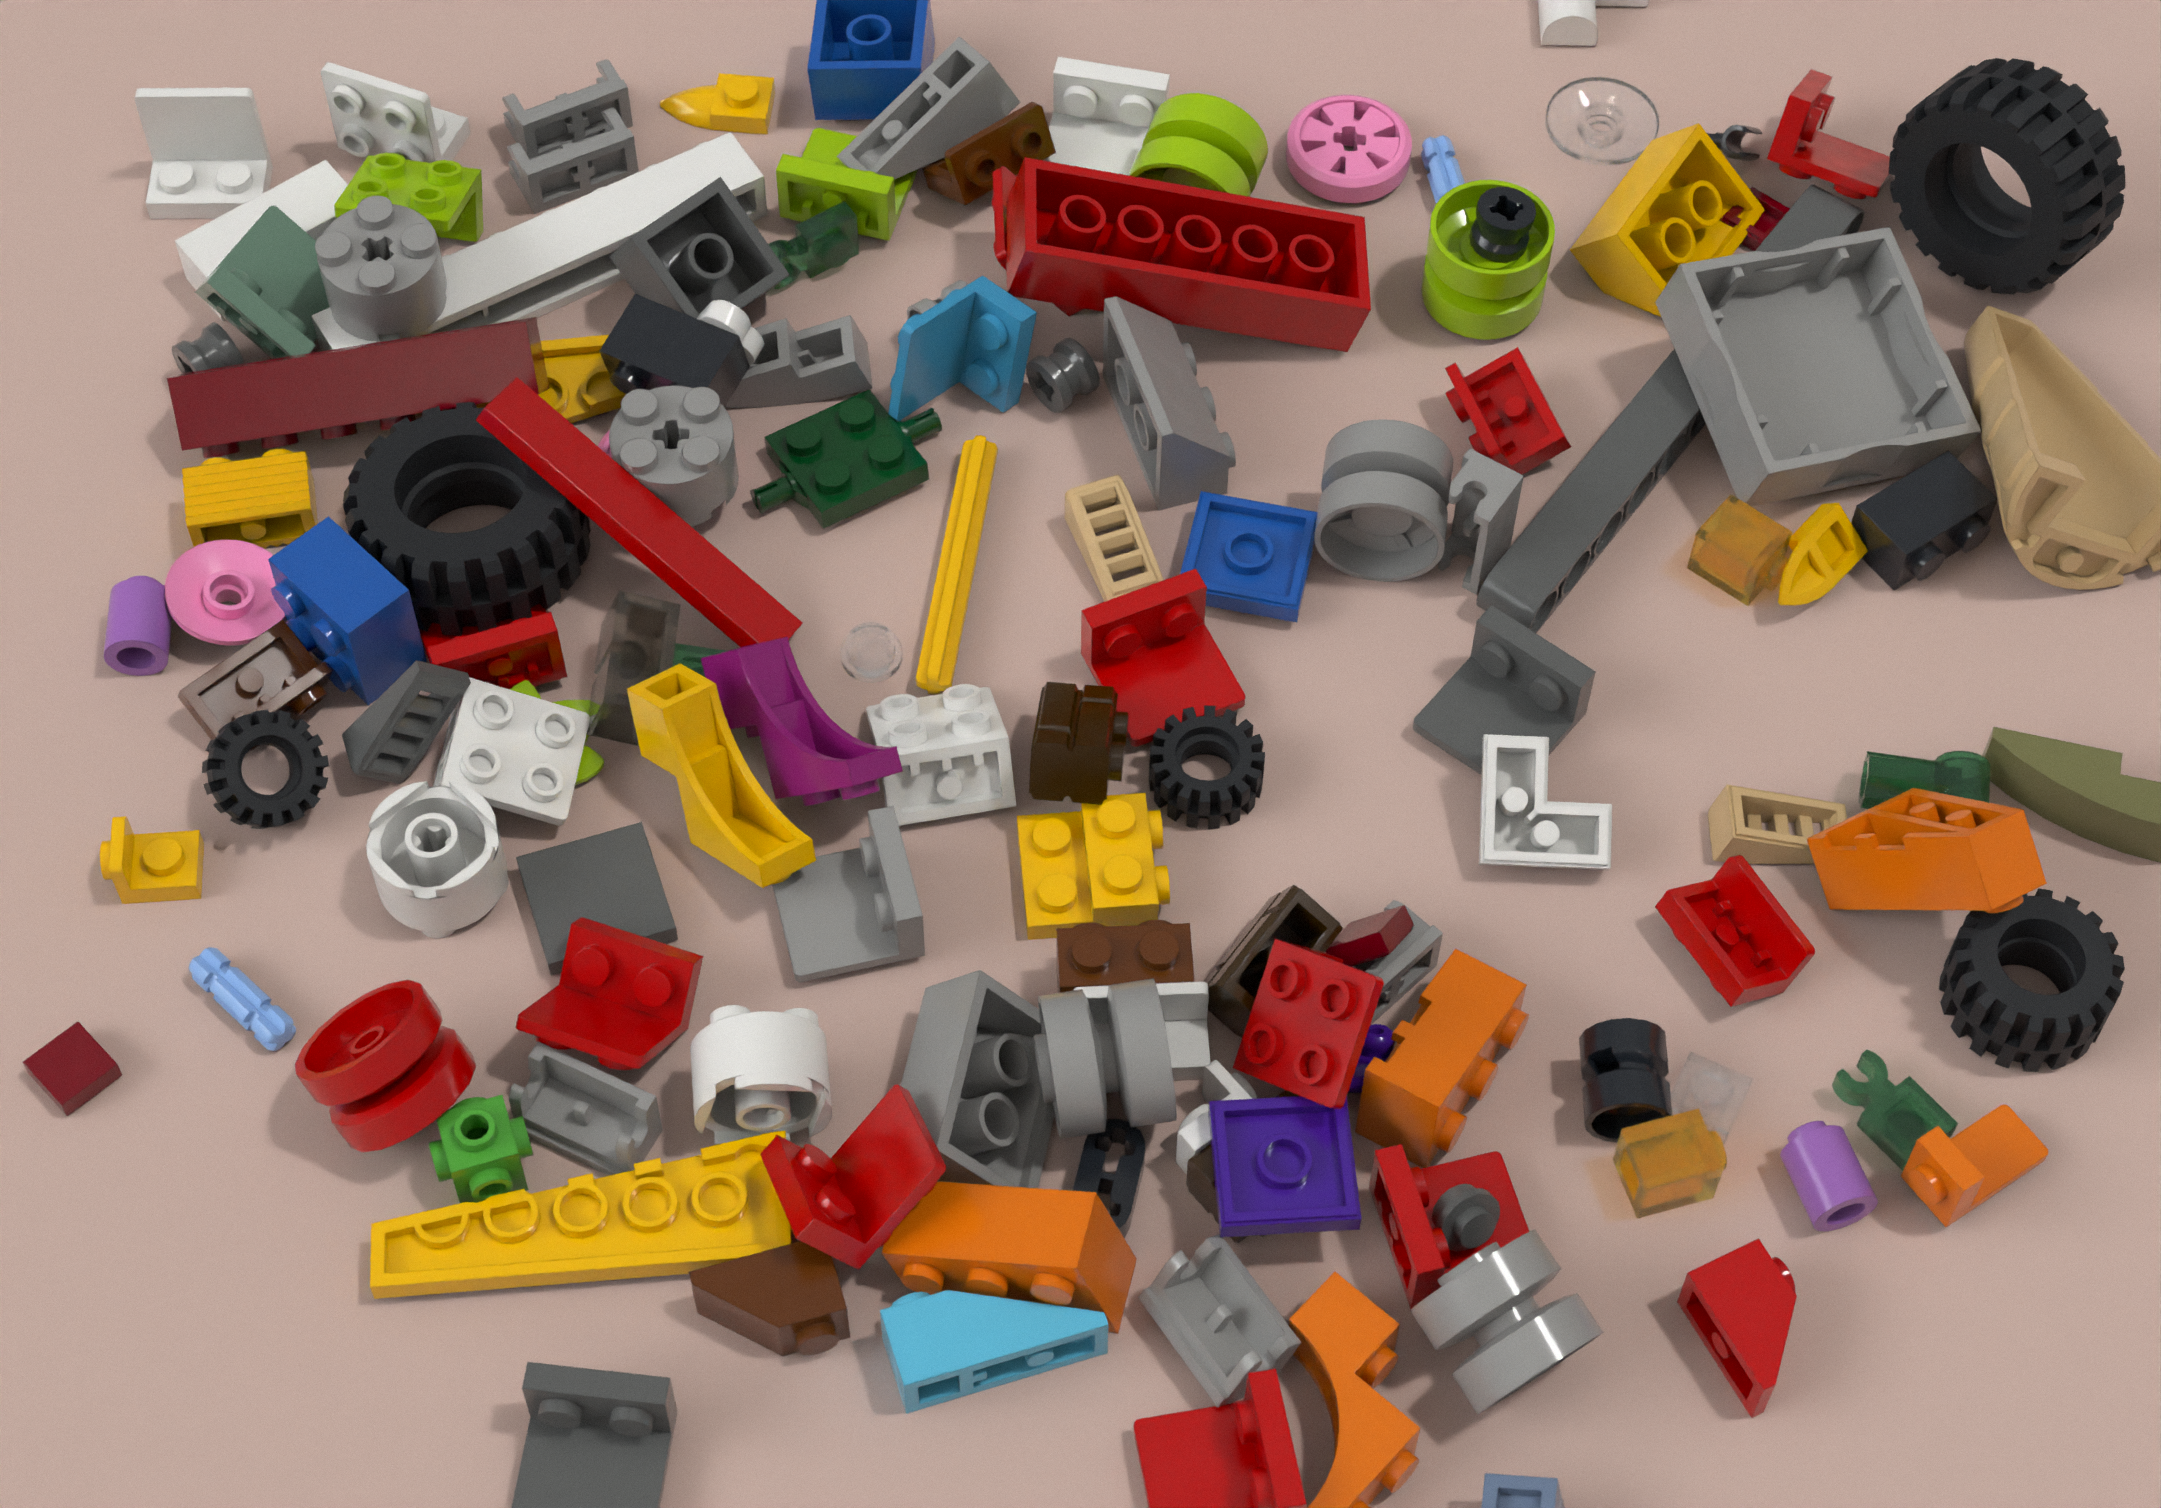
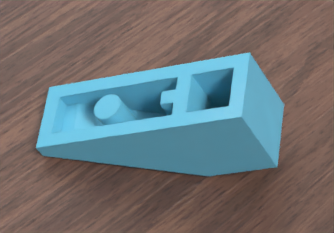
[880,1290,1109,1414]

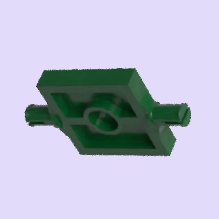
[750,389,942,529]

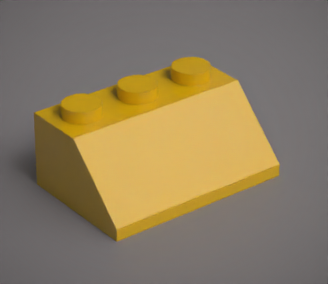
[1570,123,1765,318]

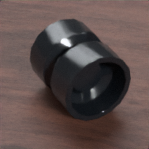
[1579,1018,1673,1143]

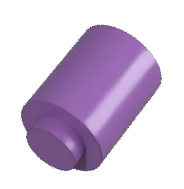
[104,576,172,676]
[1780,1121,1878,1232]

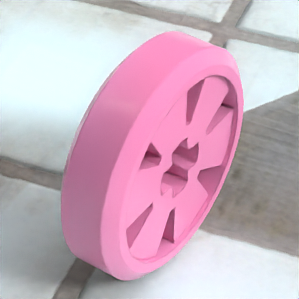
[1286,95,1412,203]

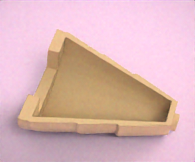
[1964,305,2161,590]

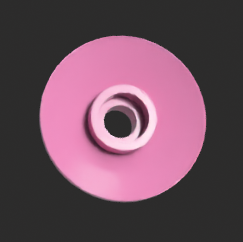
[165,540,286,646]

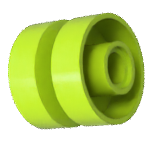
[1129,93,1268,197]
[1421,180,1555,340]

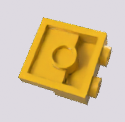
[1017,793,1170,940]

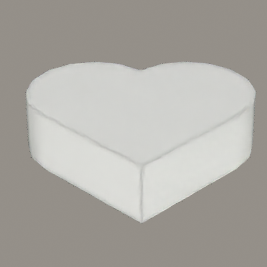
[697,300,764,365]

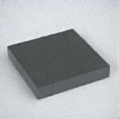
[516,822,678,976]

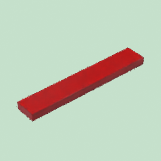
[476,377,803,647]

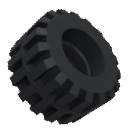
[1939,888,2125,1072]

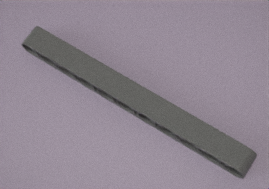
[1476,184,1865,633]

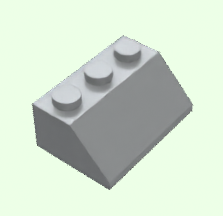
[1103,296,1236,511]
[901,970,1055,1188]

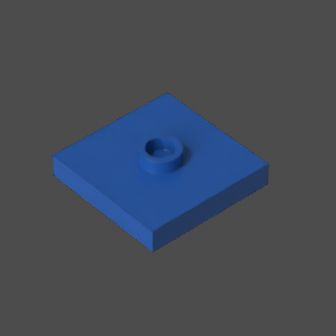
[1180,491,1317,623]

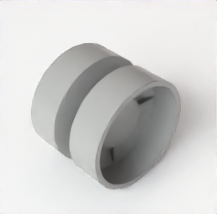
[1314,419,1453,582]
[1034,978,1177,1139]
[1411,1229,1604,1414]

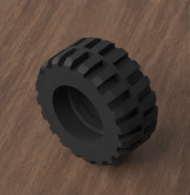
[1889,58,2126,295]
[343,402,591,636]

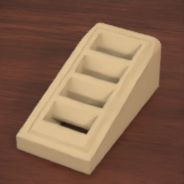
[1064,475,1164,602]
[1708,784,1847,864]

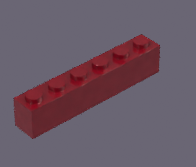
[167,317,550,458]

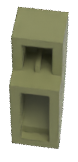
[1978,727,2161,863]

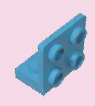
[888,276,1037,421]

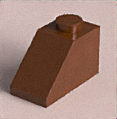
[689,1241,850,1356]

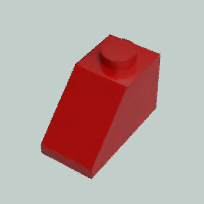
[1677,1238,1797,1418]

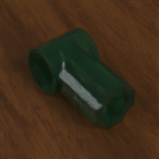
[1858,751,1991,809]

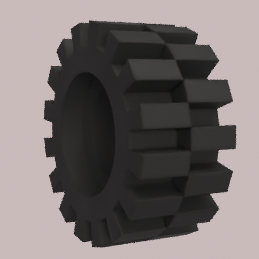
[1148,705,1265,830]
[202,710,329,829]

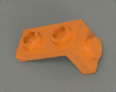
[1901,1104,2048,1227]

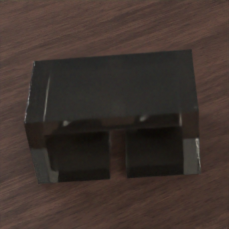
[586,590,681,746]

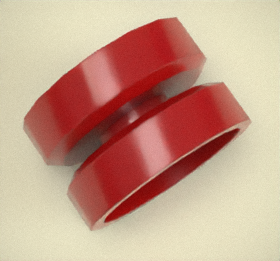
[295,979,476,1152]

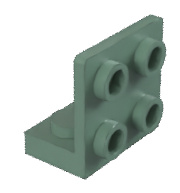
[195,206,330,359]

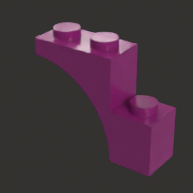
[701,637,903,806]

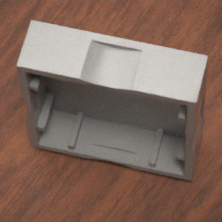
[1655,227,1981,509]

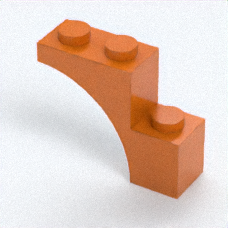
[1288,1272,1421,1508]

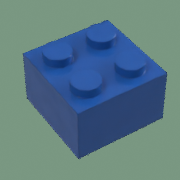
[807,0,935,120]
[268,516,427,706]

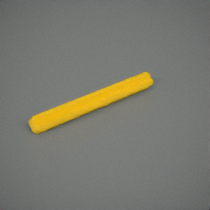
[915,435,998,695]

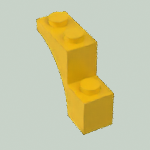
[627,663,816,888]

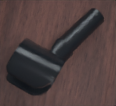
[1707,125,1762,161]

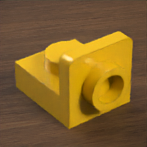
[100,816,204,904]

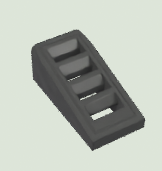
[342,660,471,784]

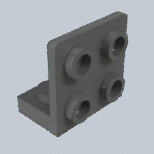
[1413,605,1596,775]
[511,1362,678,1508]

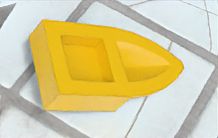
[660,73,775,135]
[1778,502,1868,606]

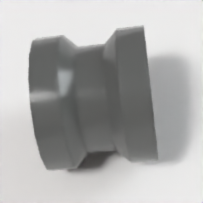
[172,322,244,373]
[1026,338,1100,413]

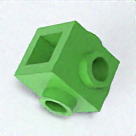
[429,1095,533,1203]

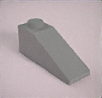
[837,37,1020,179]

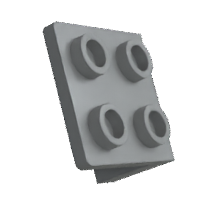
[772,806,925,982]

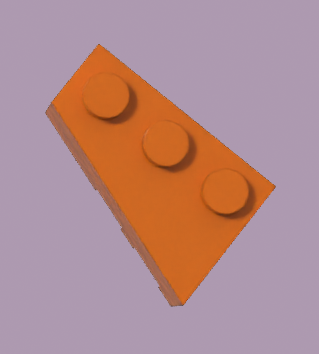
[1807,788,2047,913]
[1355,948,1529,1168]
[882,1181,1137,1333]

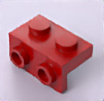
[1445,347,1571,475]
[1655,855,1815,1007]

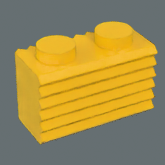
[182,449,318,549]

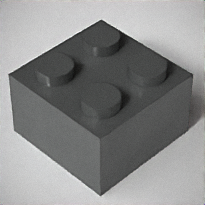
[609,177,790,318]

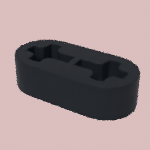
[1073,1119,1145,1238]

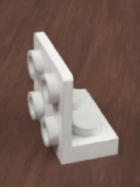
[1044,57,1170,175]
[320,62,470,163]
[135,87,273,219]
[433,677,590,826]
[866,684,1017,826]

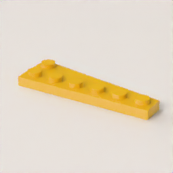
[370,1131,792,1299]

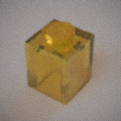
[1687,494,1792,606]
[1612,1108,1727,1219]

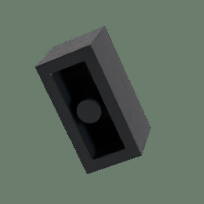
[599,294,750,407]
[1851,451,1998,590]

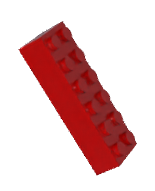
[1006,157,1371,352]

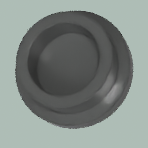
[1432,1184,1500,1251]

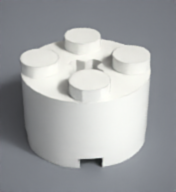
[366,781,509,939]
[690,1005,832,1144]

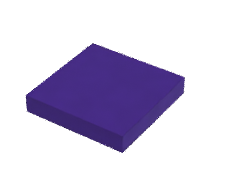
[1208,1096,1362,1237]

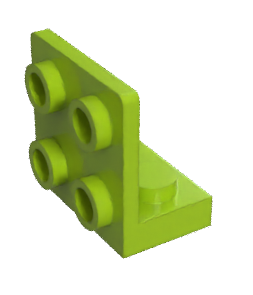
[776,128,918,241]
[334,153,484,242]

